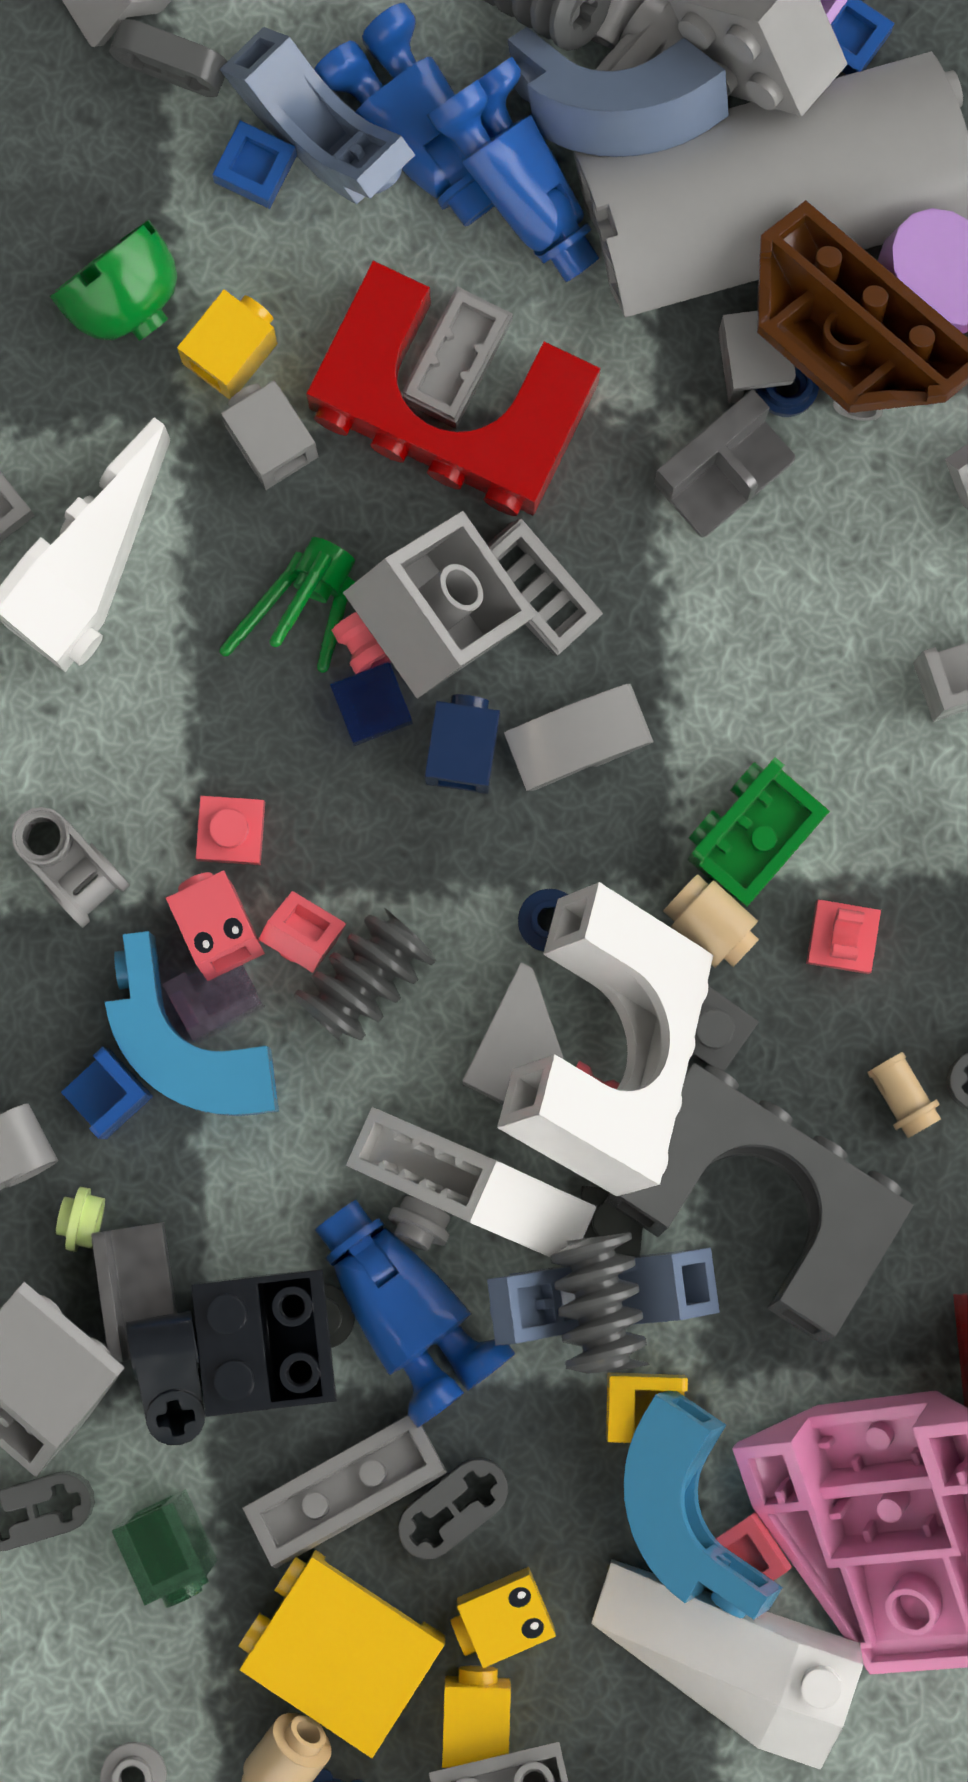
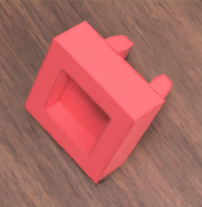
[806,899,881,974]

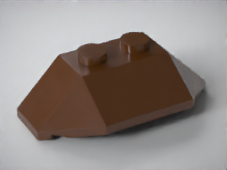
[757,200,968,413]

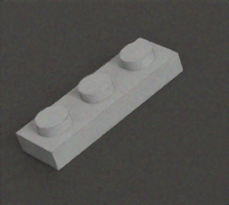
[243,1416,447,1568]

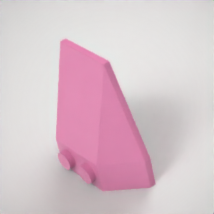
[732,1391,968,1675]

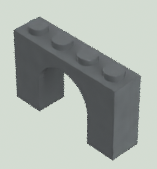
[604,1063,914,1344]

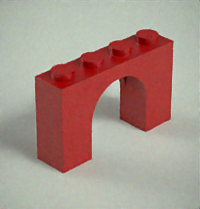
[306,260,601,516]

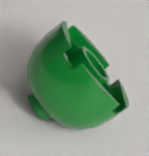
[49,220,177,341]

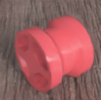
[331,612,391,676]

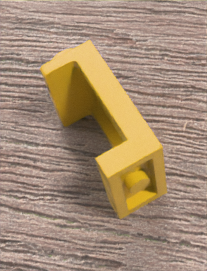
[238,1550,445,1758]

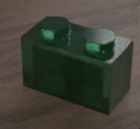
[112,1489,218,1608]

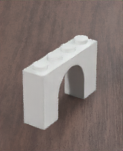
[497,882,713,1196]

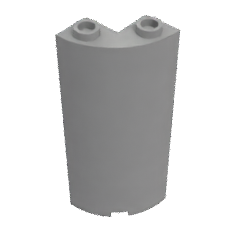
[574,51,968,318]

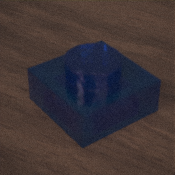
[330,662,413,747]

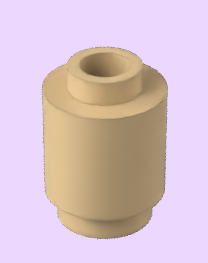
[663,874,759,968]
[242,1713,331,1782]

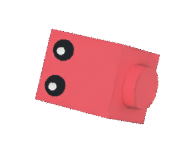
[166,870,265,981]

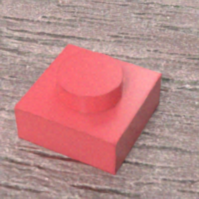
[196,796,265,865]
[258,891,346,973]
[716,1512,792,1581]

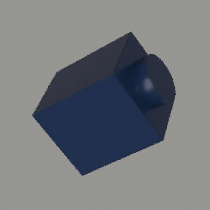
[425,694,500,794]

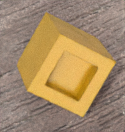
[606,1372,688,1443]

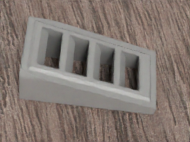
[487,519,603,656]

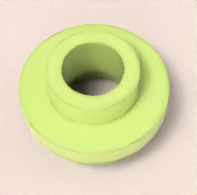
[56,1186,105,1252]

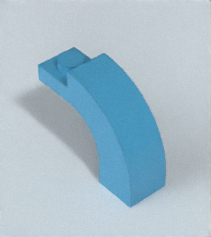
[105,931,279,1116]
[624,1391,783,1620]

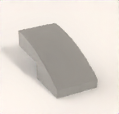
[504,684,653,791]

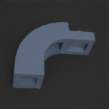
[219,27,415,204]
[507,27,729,157]
[487,1248,720,1345]

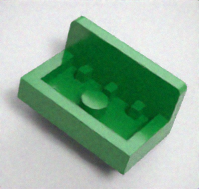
[687,757,830,909]

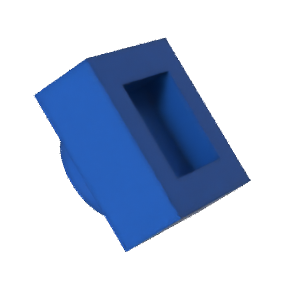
[831,0,895,75]
[212,120,297,209]

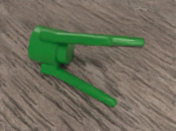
[219,537,356,673]

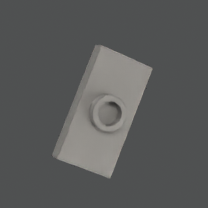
[401,286,513,428]

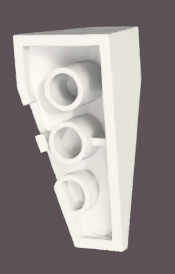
[0,417,170,672]
[591,1559,864,1770]

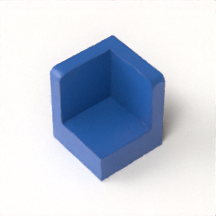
[61,1046,153,1140]

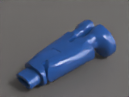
[314,2,495,227]
[427,57,599,282]
[315,1200,515,1428]

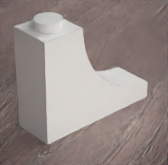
[346,1107,597,1258]

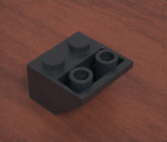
[191,1269,337,1417]

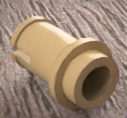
[867,1052,941,1138]

